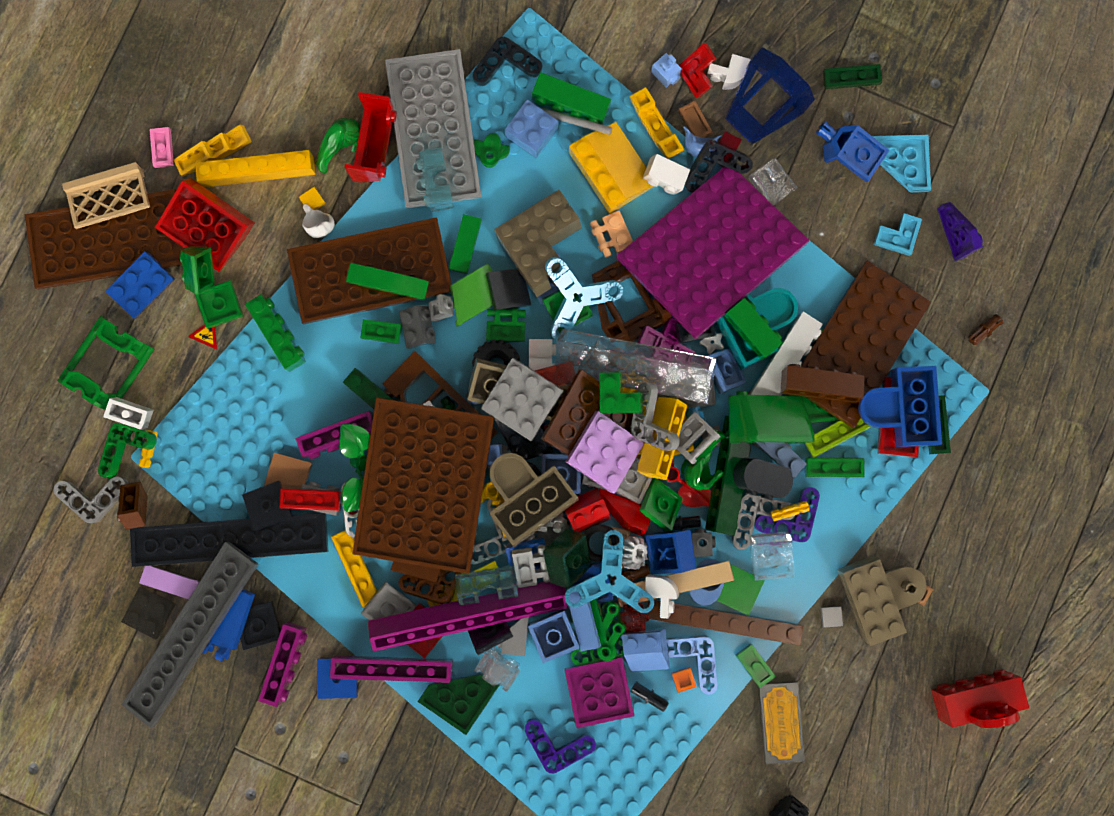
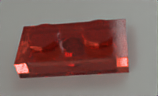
[535,361,576,386]

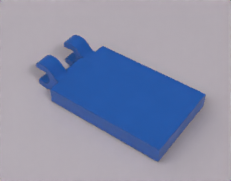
[202,589,255,661]

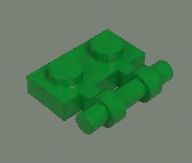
[486,308,526,342]

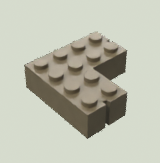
[494,190,582,297]

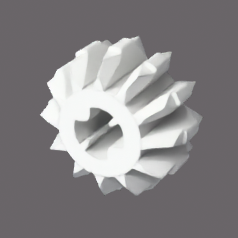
[622,536,648,570]

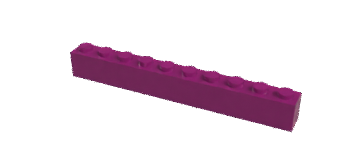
[368,578,568,652]

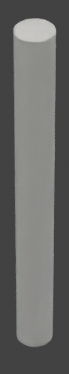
[541,107,612,135]

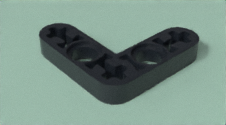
[473,37,542,86]
[684,140,753,193]

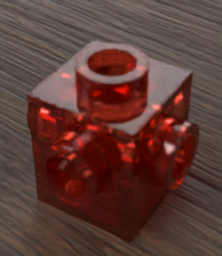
[620,603,649,633]

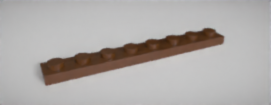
[646,600,804,646]

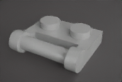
[677,412,721,464]

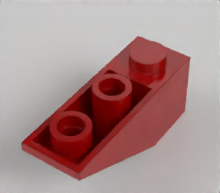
[599,488,651,537]

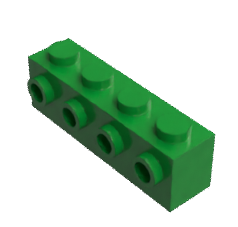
[532,72,611,125]
[245,294,306,372]

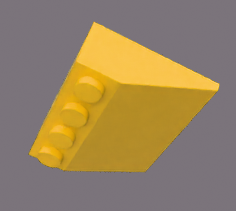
[569,122,654,214]

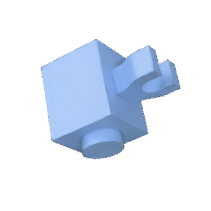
[651,53,682,88]

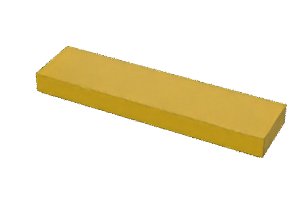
[331,528,378,608]

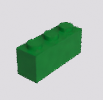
[724,298,783,360]

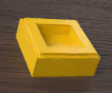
[299,187,326,210]

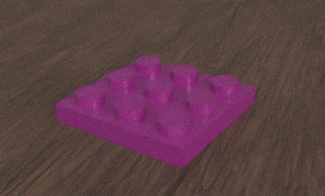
[564,657,634,728]

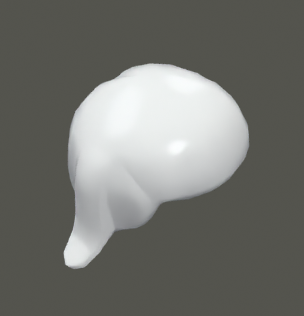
[302,204,335,238]

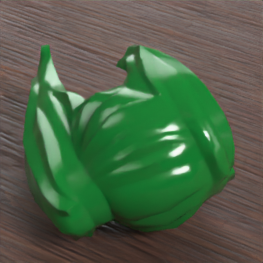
[315,117,360,174]
[681,430,725,490]

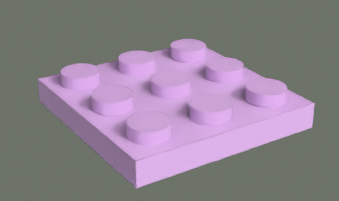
[565,411,644,494]

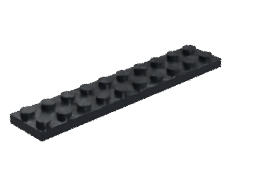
[130,513,329,567]

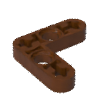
[398,569,463,604]

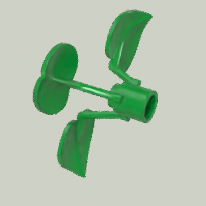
[339,424,370,512]

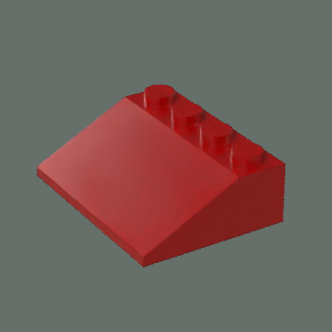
[155,178,255,272]

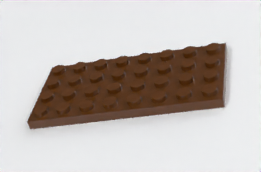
[24,189,185,290]
[287,217,452,325]
[800,260,931,428]

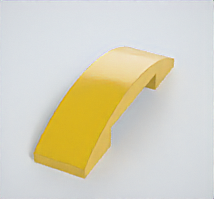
[630,87,684,159]

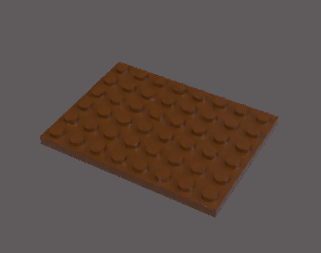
[352,398,495,574]

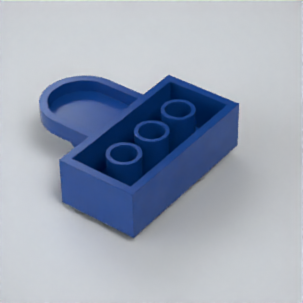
[858,366,942,447]

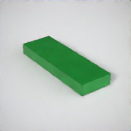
[449,214,482,274]
[805,458,865,477]

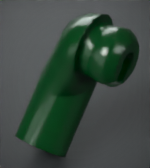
[440,396,455,410]

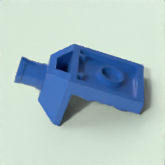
[815,121,889,182]

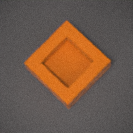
[671,667,697,693]

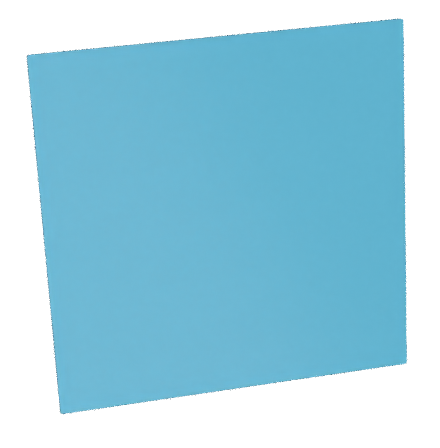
[131,8,989,816]

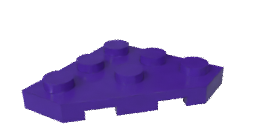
[937,202,983,261]

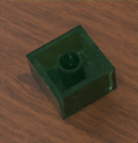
[543,529,592,589]

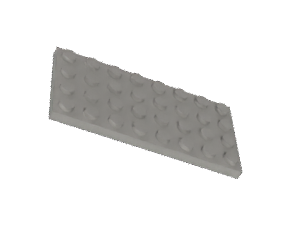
[385,49,482,208]

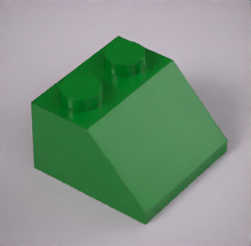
[180,246,215,294]

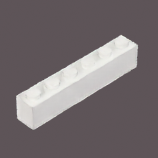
[749,311,822,396]

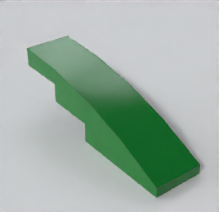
[346,263,429,300]

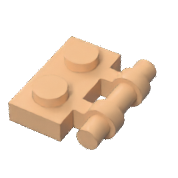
[590,210,633,258]

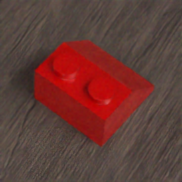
[565,488,611,535]

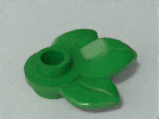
[474,133,510,168]

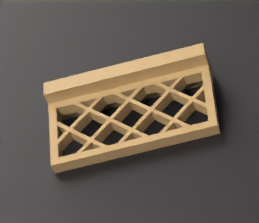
[62,162,150,229]

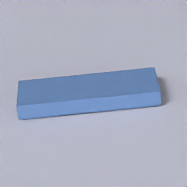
[569,592,601,651]

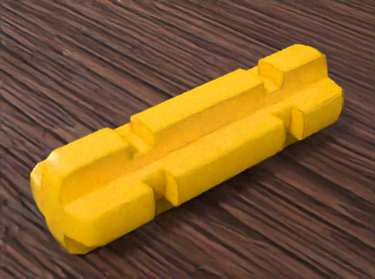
[138,430,158,468]
[771,501,809,521]

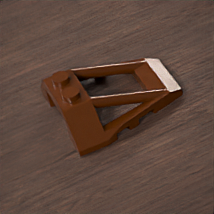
[592,261,672,344]

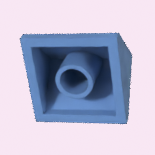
[704,348,747,394]

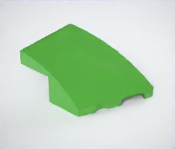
[450,264,493,327]

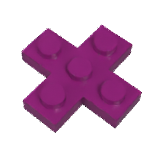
[637,318,695,378]

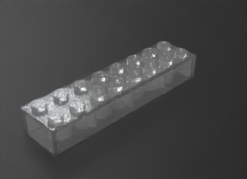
[555,329,717,404]

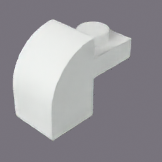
[706,54,751,90]
[645,574,679,619]

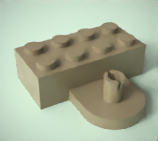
[489,453,578,547]
[837,556,926,646]

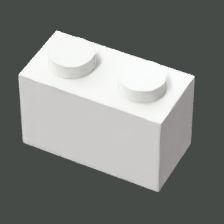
[643,154,690,194]
[103,397,154,430]

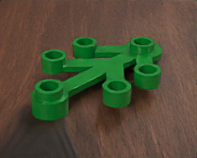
[571,598,626,661]

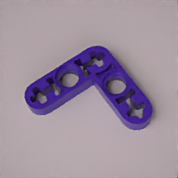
[754,487,820,542]
[525,719,596,774]

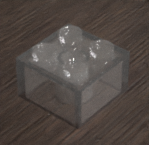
[749,532,794,581]

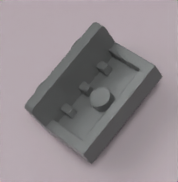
[399,306,436,349]

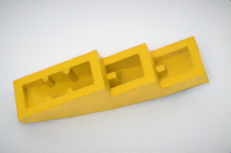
[173,124,252,177]

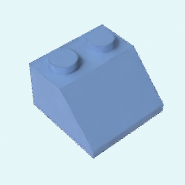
[622,629,670,671]

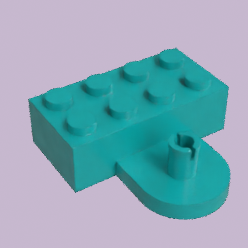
[716,288,798,370]

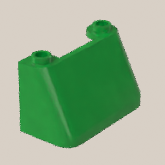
[728,391,815,444]

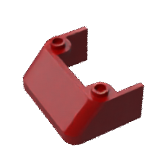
[344,92,397,183]

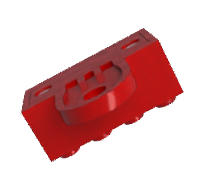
[931,669,1030,728]

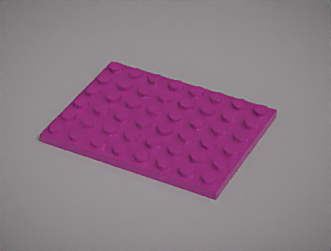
[616,167,809,339]

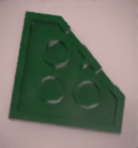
[417,673,500,735]

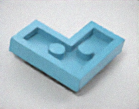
[873,213,922,256]

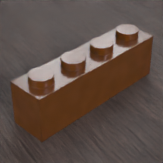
[781,364,864,403]

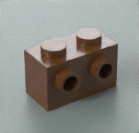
[117,482,148,529]

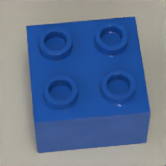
[645,530,696,574]

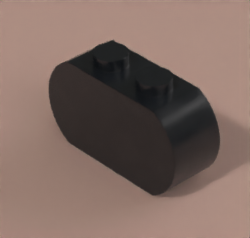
[733,458,793,501]

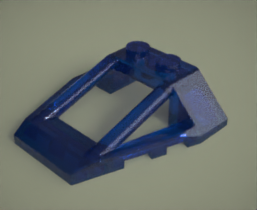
[725,47,815,144]

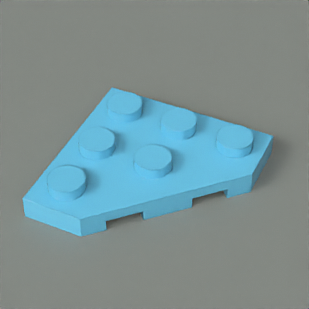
[872,135,931,193]

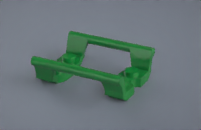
[57,315,155,410]

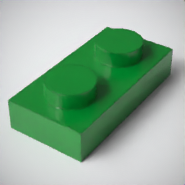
[360,319,402,344]
[736,644,776,688]

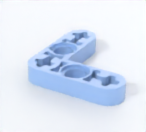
[667,636,717,695]

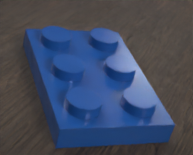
[105,251,175,319]

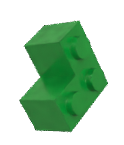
[600,372,643,413]

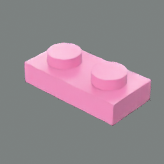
[150,127,174,168]

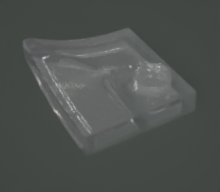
[748,158,798,206]

